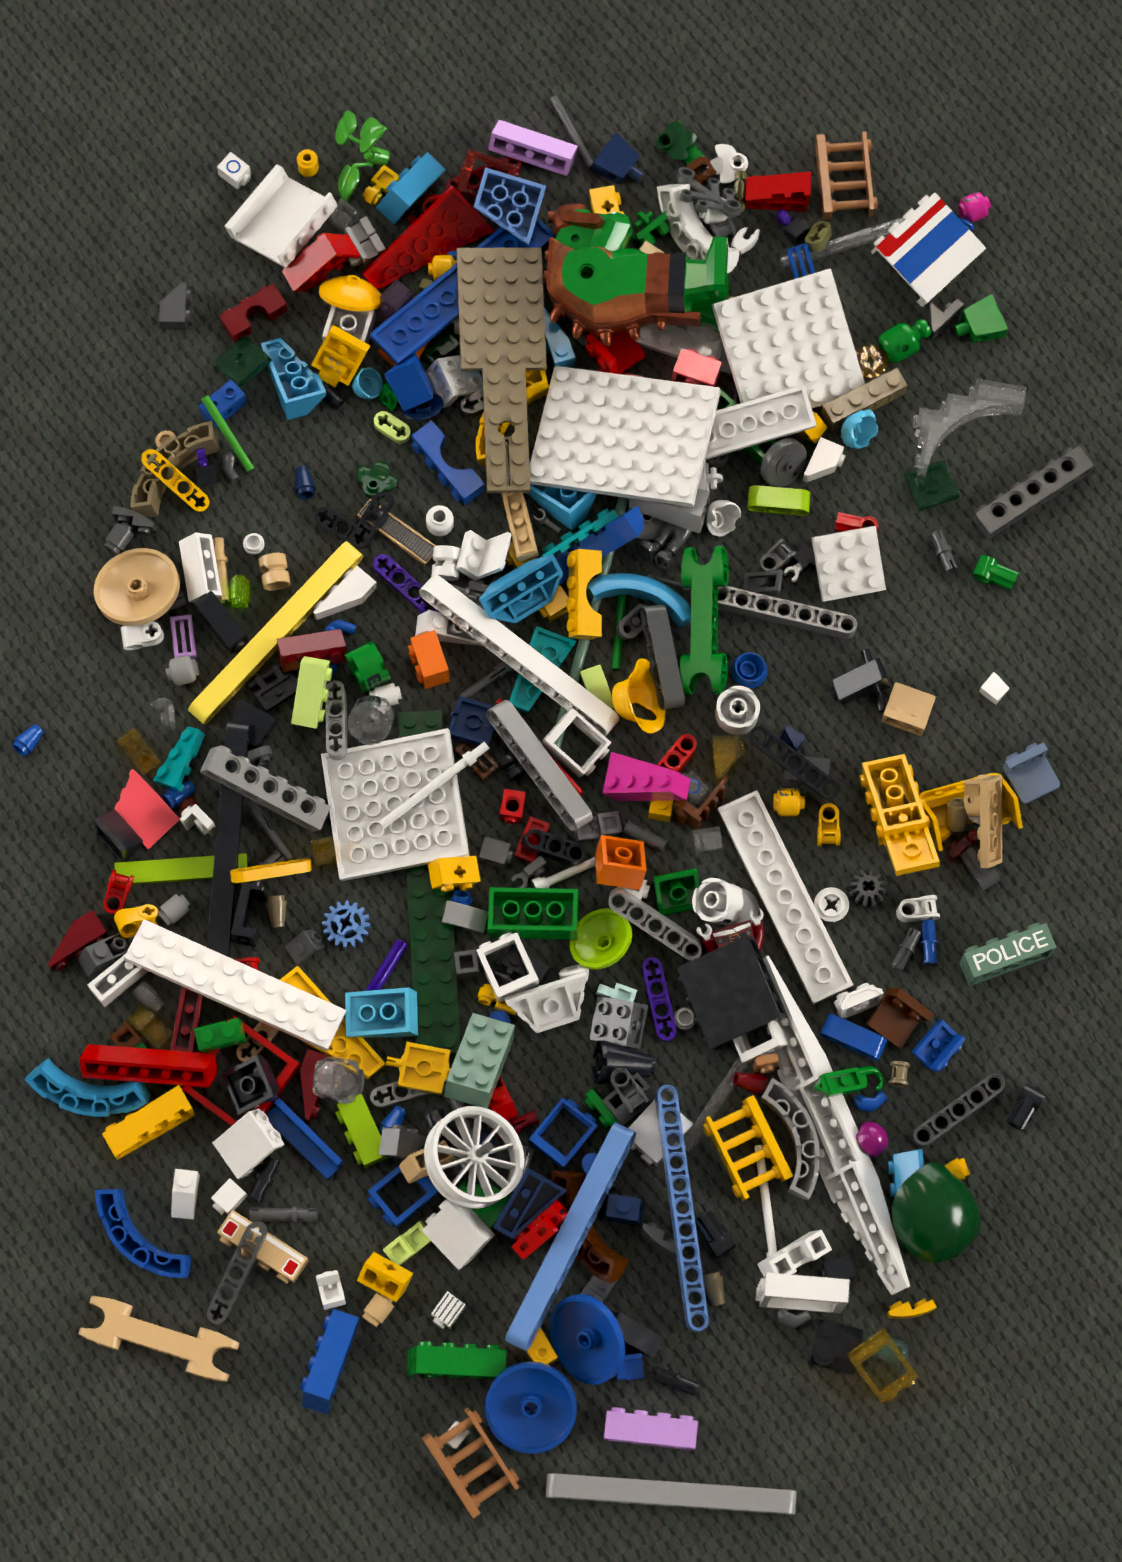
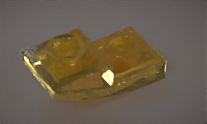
[116,728,161,775]

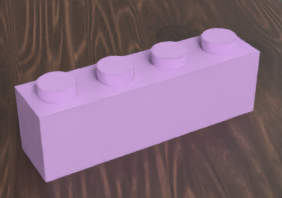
[488,120,578,176]
[604,1407,698,1450]

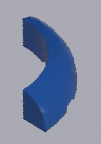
[554,506,644,585]
[95,1189,191,1278]

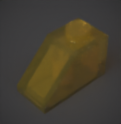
[712,735,744,784]

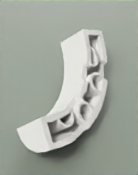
[657,184,739,273]

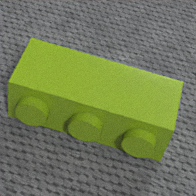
[335,1094,389,1168]

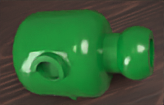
[878,319,932,363]

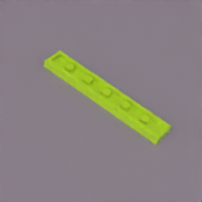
[114,853,248,885]

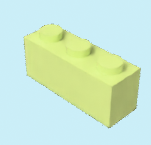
[291,656,332,729]

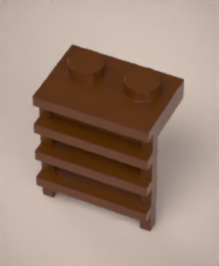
[674,776,728,832]

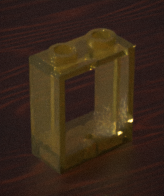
[847,1328,919,1403]

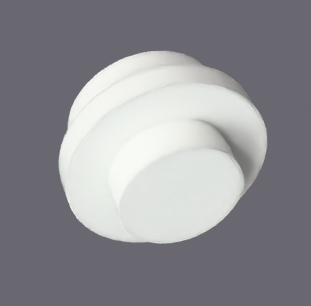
[243,533,265,555]

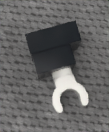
[784,544,816,583]

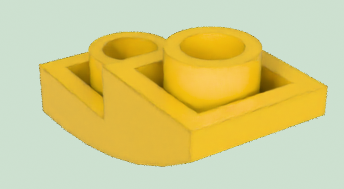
[886,1299,937,1319]

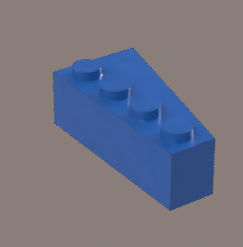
[300,1309,359,1414]

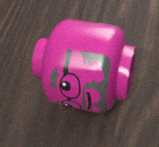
[958,192,991,222]

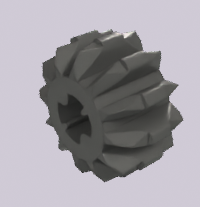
[849,870,887,907]

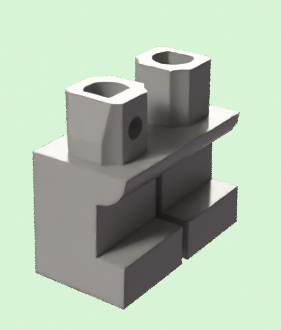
[344,216,386,267]

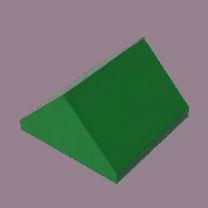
[652,868,700,915]

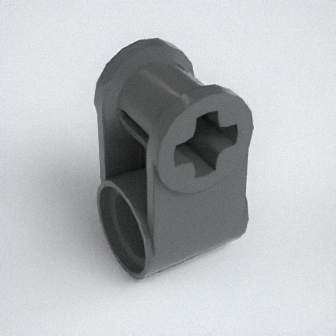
[758,538,798,572]
[611,1068,649,1113]

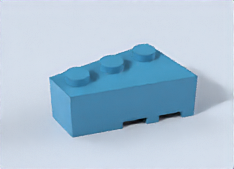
[376,152,446,224]

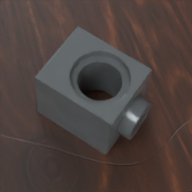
[479,837,513,869]

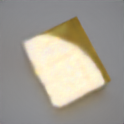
[311,837,337,867]

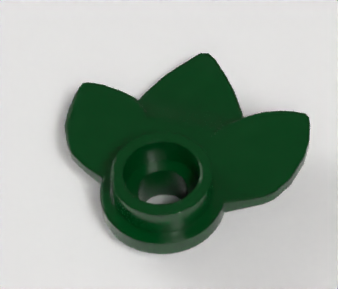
[656,120,697,161]
[357,461,398,498]

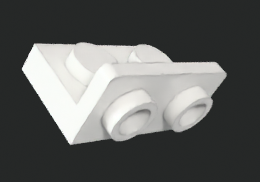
[180,804,217,837]

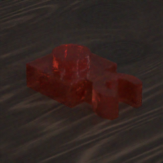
[946,829,978,863]

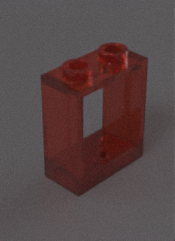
[455,149,519,198]

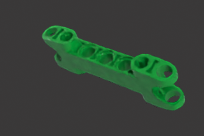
[680,546,729,695]

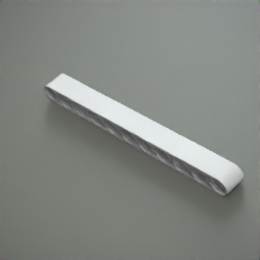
[419,575,619,736]

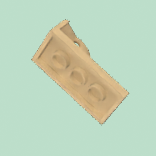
[964,775,1002,868]

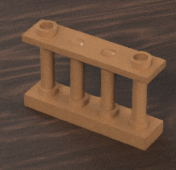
[815,132,878,220]
[422,1408,519,1518]

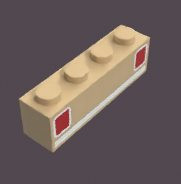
[217,1210,309,1284]

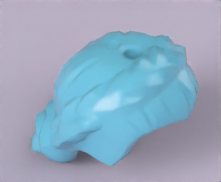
[841,409,878,449]

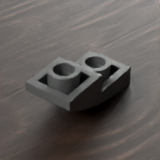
[112,506,156,535]
[639,1222,683,1258]

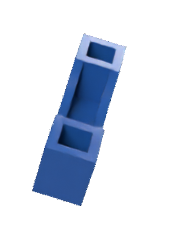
[411,420,485,505]

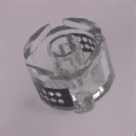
[347,695,394,745]
[313,1056,365,1104]

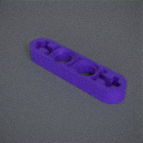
[373,554,439,613]
[642,957,676,1042]

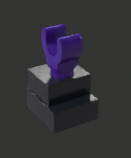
[777,209,810,246]
[195,448,217,486]

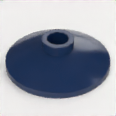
[402,393,444,420]

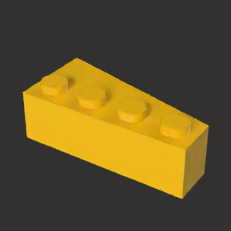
[102,1085,195,1160]

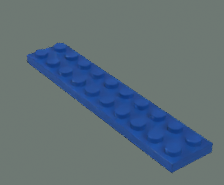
[370,217,555,365]

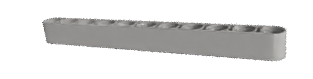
[545,1473,797,1515]

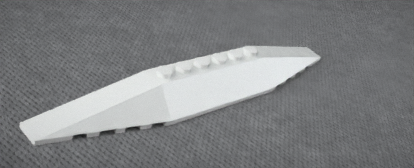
[763,956,910,1295]

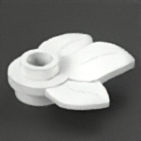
[706,144,748,183]

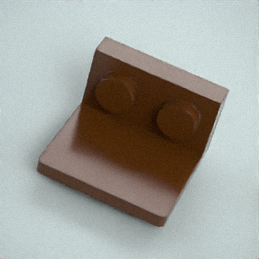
[867,988,934,1049]

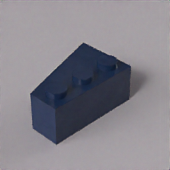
[493,1167,567,1239]

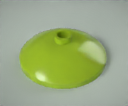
[570,908,632,970]

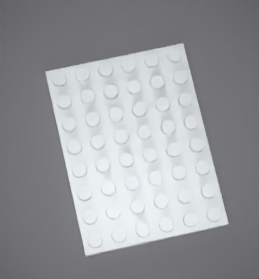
[529,366,721,507]

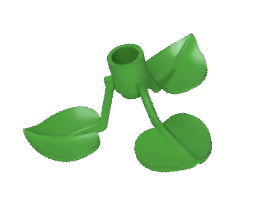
[335,110,389,204]

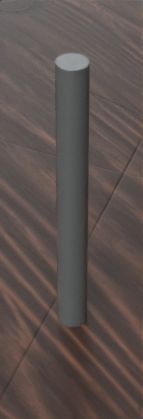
[550,95,593,169]

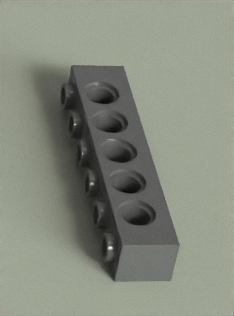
[973,446,1094,540]

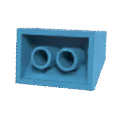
[888,1149,924,1219]

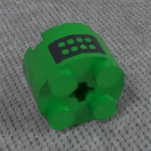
[345,641,391,693]

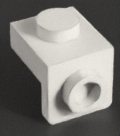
[316,1270,346,1310]

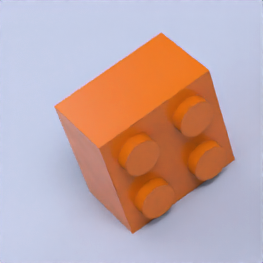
[408,630,449,689]
[595,835,647,890]

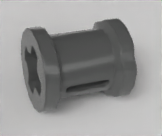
[709,217,736,237]

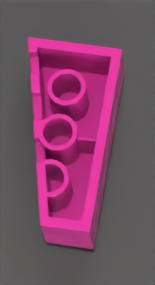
[603,752,691,801]

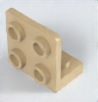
[881,682,936,737]

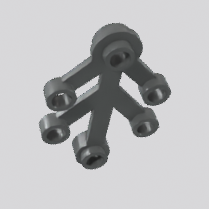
[676,167,742,218]

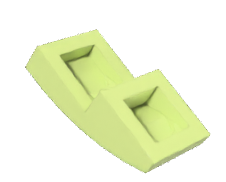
[580,664,614,709]
[383,1221,432,1266]

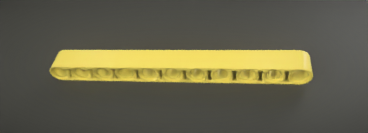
[188,541,363,725]

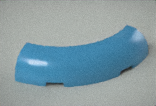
[586,573,691,628]
[24,1058,150,1117]

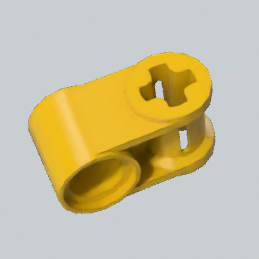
[817,803,841,846]
[114,904,158,938]

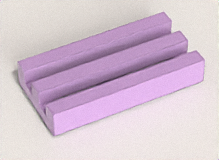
[170,615,197,658]

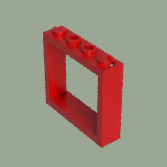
[181,1016,301,1126]

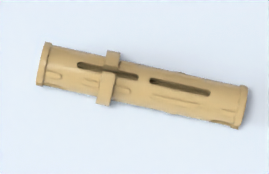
[212,538,231,603]

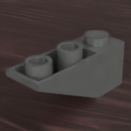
[77,933,135,977]

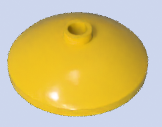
[319,275,382,311]

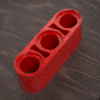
[657,734,697,773]

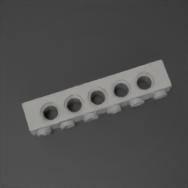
[200,745,330,832]

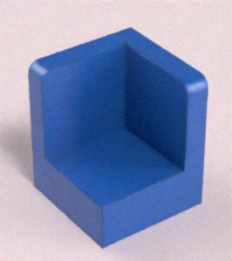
[616,1353,644,1382]

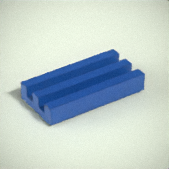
[786,243,815,279]

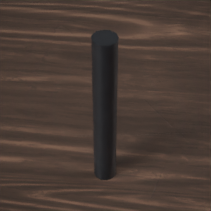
[862,649,886,712]

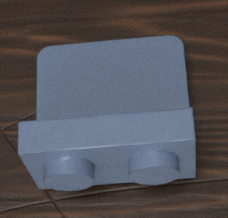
[1002,742,1060,804]

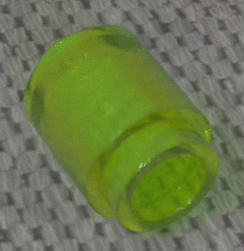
[229,575,251,608]

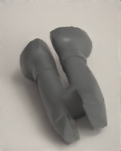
[637,522,693,569]

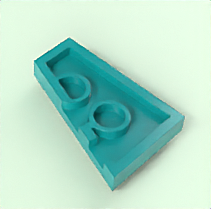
[153,726,205,792]

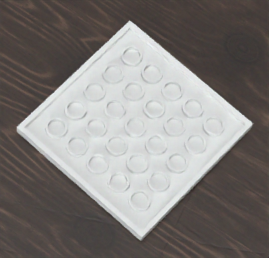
[711,268,865,408]
[321,728,470,881]

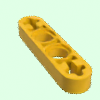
[141,449,209,512]
[230,859,312,883]

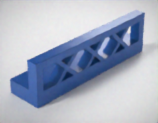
[266,1098,343,1180]

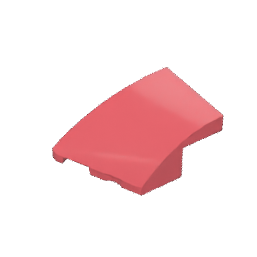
[114,769,180,849]

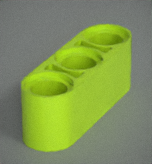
[747,485,811,516]

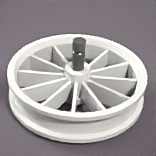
[424,1106,524,1209]

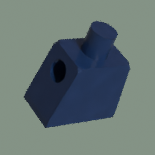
[590,132,643,184]
[600,1194,645,1227]

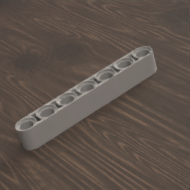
[718,586,857,639]
[486,700,593,831]

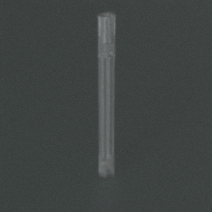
[779,217,905,270]

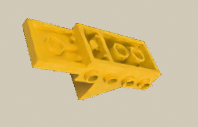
[859,754,940,876]

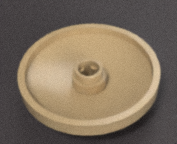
[94,548,180,626]

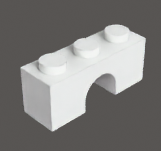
[757,1230,832,1277]

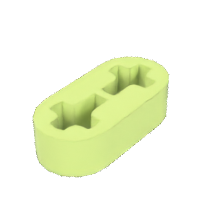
[374,411,411,444]

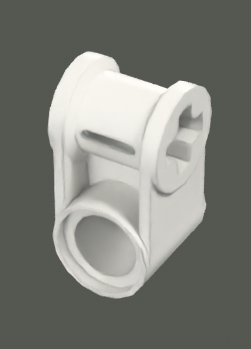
[121,621,164,650]
[896,895,940,923]

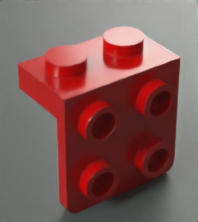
[585,333,646,374]

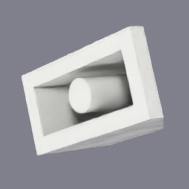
[803,437,846,483]
[171,1169,200,1220]

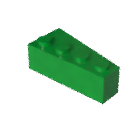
[407,1342,506,1379]

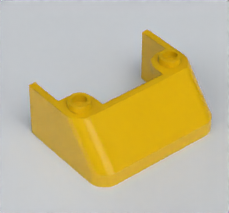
[919,773,1023,851]

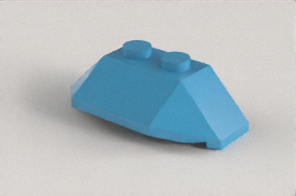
[479,554,563,623]

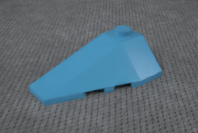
[260,338,326,420]
[509,463,597,530]

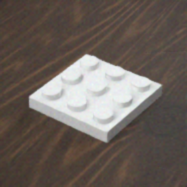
[811,526,886,602]

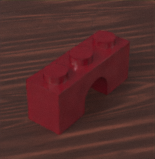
[219,284,288,343]

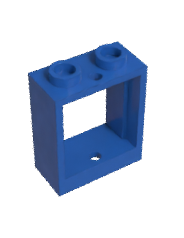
[529,1098,598,1170]
[368,1166,439,1228]

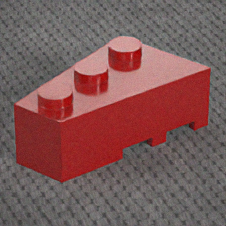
[745,172,811,212]

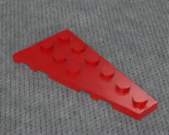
[361,185,495,290]

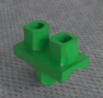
[631,211,671,245]

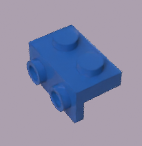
[911,1019,965,1072]

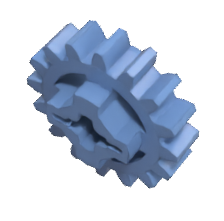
[322,900,370,949]

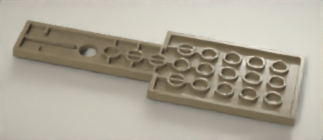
[456,247,547,493]

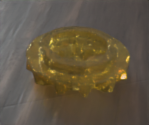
[856,344,887,378]

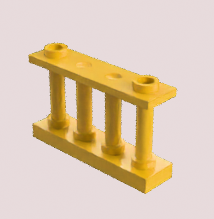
[702,1095,793,1201]

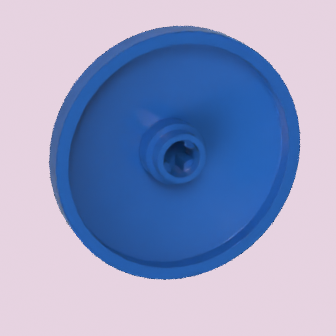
[549,1294,625,1385]
[485,1362,577,1454]

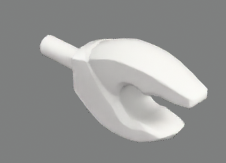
[731,227,760,255]

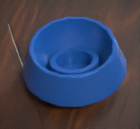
[731,652,768,688]

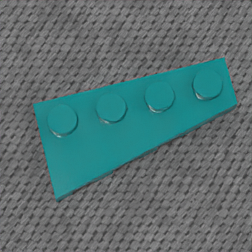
[540,508,619,557]
[509,626,577,713]

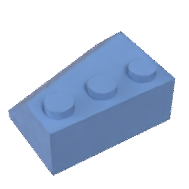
[473,167,546,245]

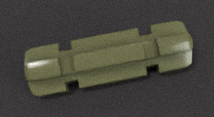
[734,171,747,212]

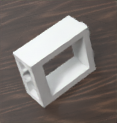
[541,708,611,777]
[476,932,539,1003]
[733,1021,789,1063]

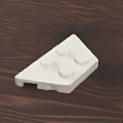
[504,971,588,1033]

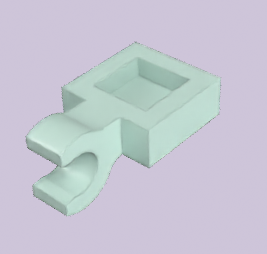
[596,983,637,1002]

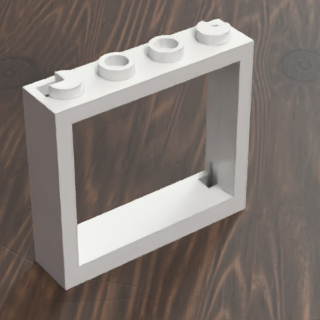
[756,1273,849,1314]

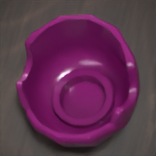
[856,1121,888,1157]

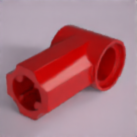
[834,512,878,532]

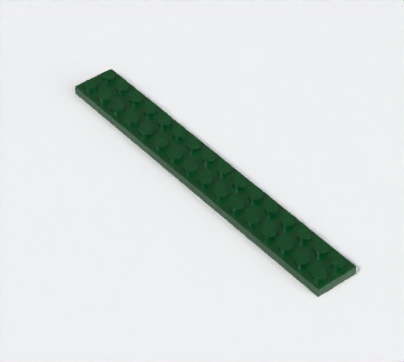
[398,710,461,1054]

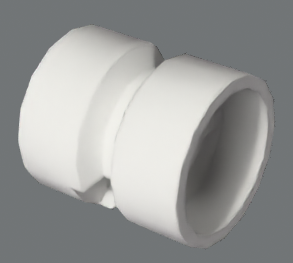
[431,545,461,581]

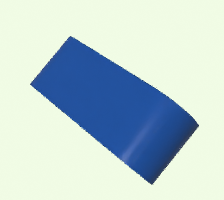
[820,1014,887,1061]

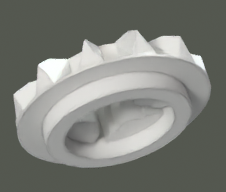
[814,887,849,923]

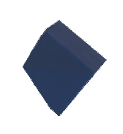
[778,726,805,752]

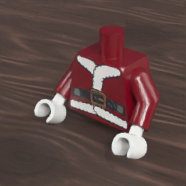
[696,908,764,953]

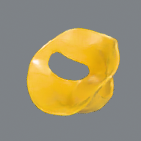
[612,658,666,733]

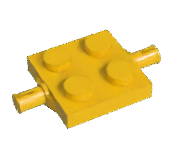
[386,1042,451,1095]

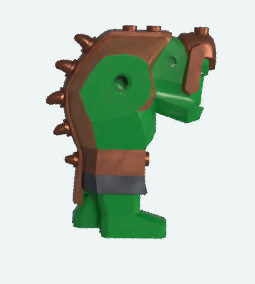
[544,204,730,346]

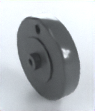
[760,438,807,487]

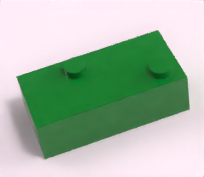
[488,887,579,940]

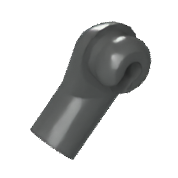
[221,451,240,484]
[777,1308,811,1329]

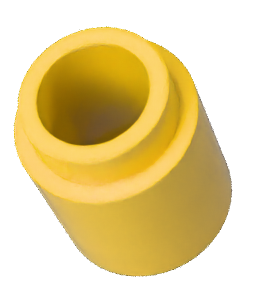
[297,149,319,177]

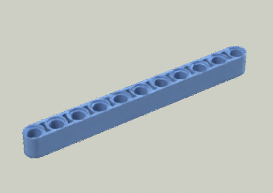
[655,1085,709,1332]
[505,1123,636,1351]

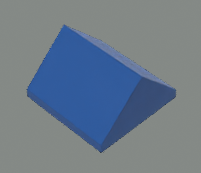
[384,353,434,411]

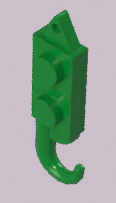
[813,1066,885,1098]

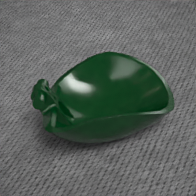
[892,1163,981,1263]

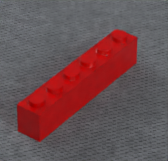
[79,1044,218,1087]

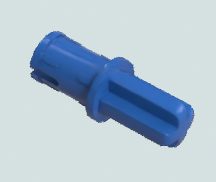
[921,919,938,964]

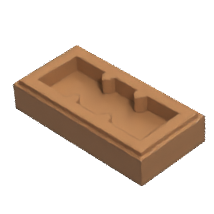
[753,1053,779,1074]

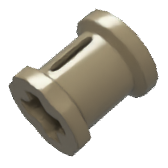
[888,1061,910,1087]

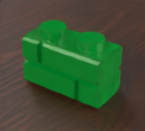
[194,1018,246,1053]

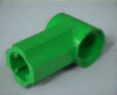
[972,555,1019,591]

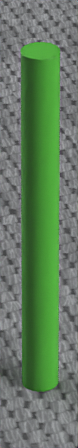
[201,395,254,472]

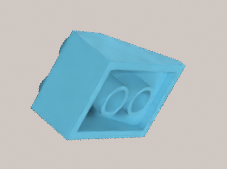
[345,987,418,1038]

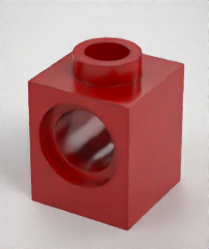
[500,789,526,824]

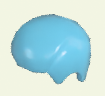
[352,367,383,400]

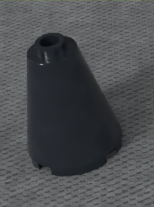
[592,1040,656,1085]

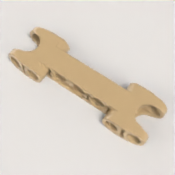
[78,1296,240,1382]

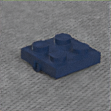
[448,696,496,747]

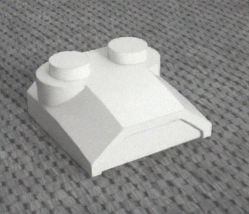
[834,983,883,1019]

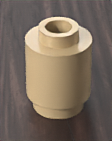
[362,1293,394,1327]

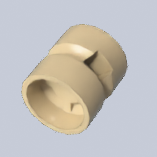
[258,553,291,591]

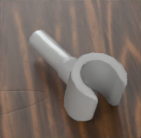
[533,509,561,533]

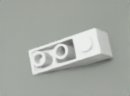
[313,566,377,620]
[415,610,483,646]

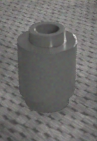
[103,522,134,555]

